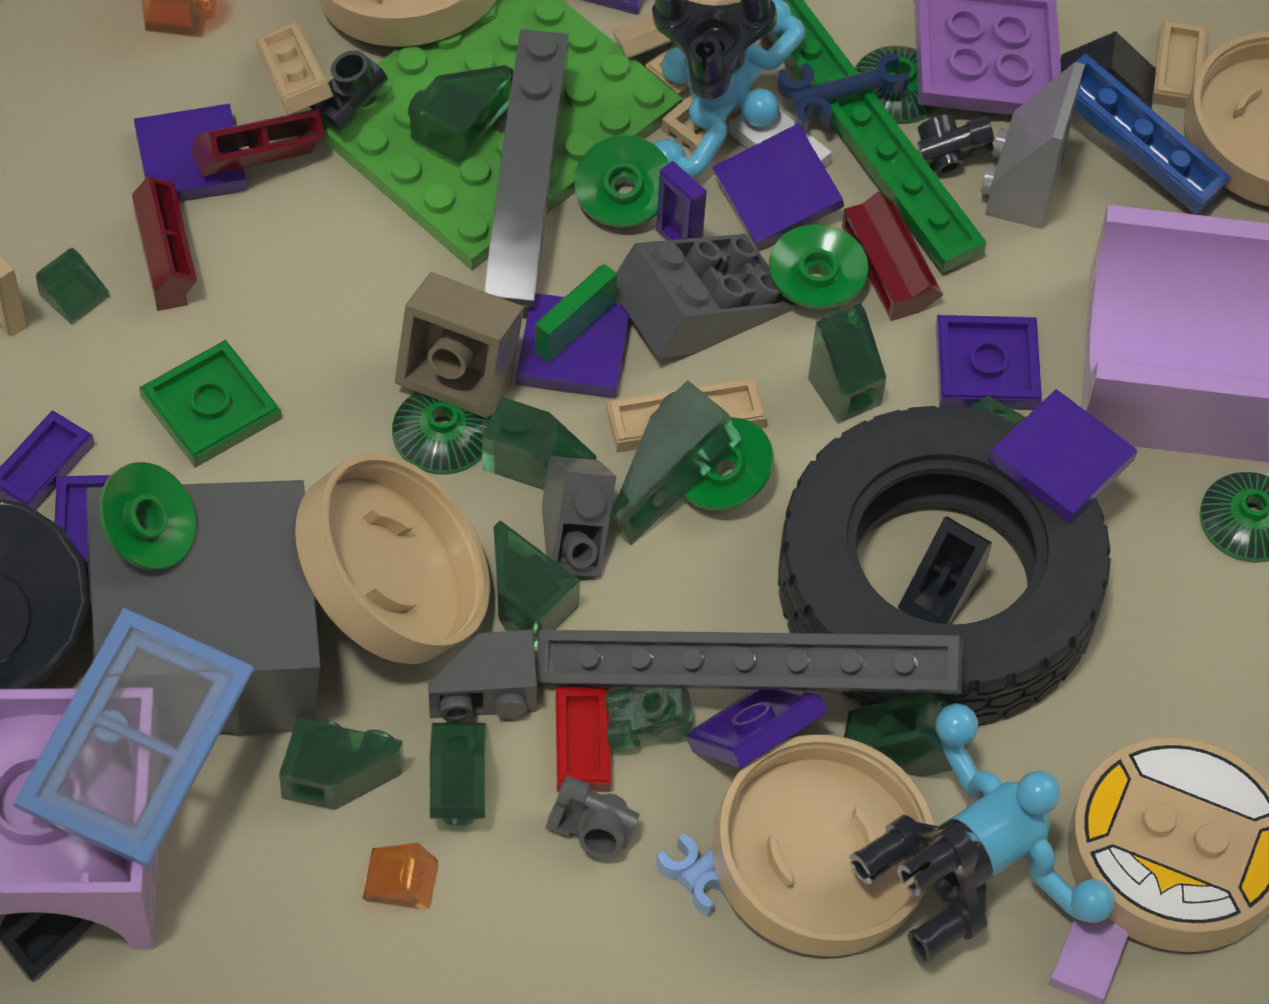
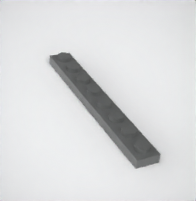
[536,630,964,694]

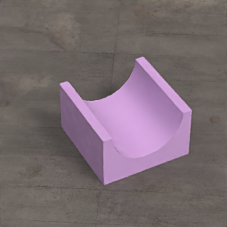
[1081,205,1269,462]
[0,689,164,949]

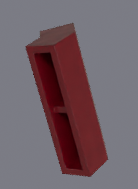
[191,109,325,176]
[132,176,197,311]
[842,191,944,321]

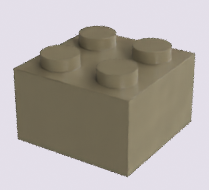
[394,272,524,418]

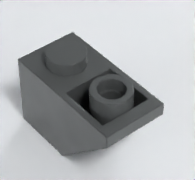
[542,456,617,577]
[428,630,537,722]

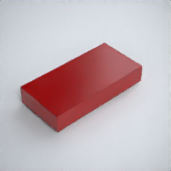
[555,687,611,792]

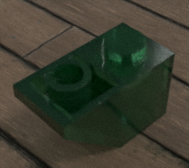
[808,303,886,424]
[279,717,404,810]

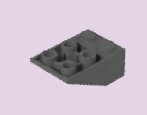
[616,234,796,358]

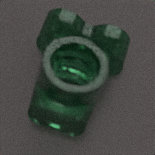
[605,686,693,752]

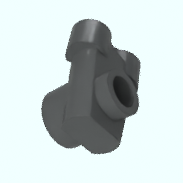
[545,775,640,859]

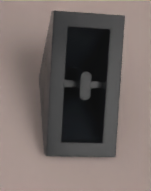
[1060,31,1156,108]
[897,516,992,624]

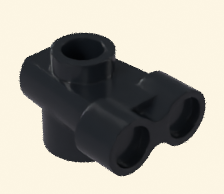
[309,50,388,133]
[917,115,995,173]

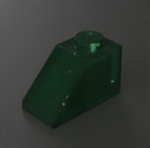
[408,65,513,164]
[482,396,597,490]
[493,520,580,648]
[844,693,967,777]
[430,723,486,826]

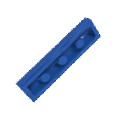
[1074,53,1231,215]

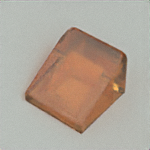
[362,843,438,909]

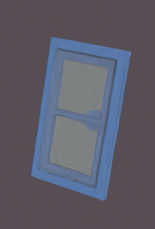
[14,608,254,867]

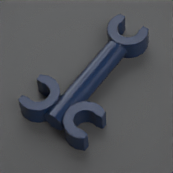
[777,54,909,133]

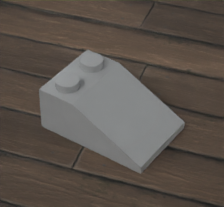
[981,62,1085,229]

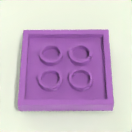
[914,0,1061,115]

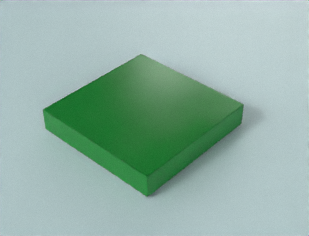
[139,340,282,468]

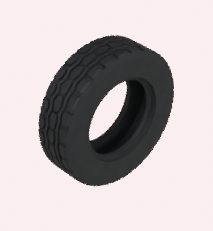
[778,406,1111,726]

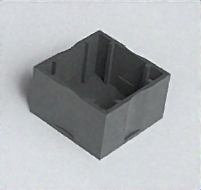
[86,480,320,738]

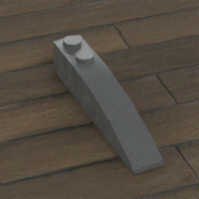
[484,29,569,306]

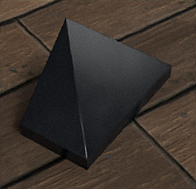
[0,912,95,981]

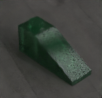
[610,380,741,545]

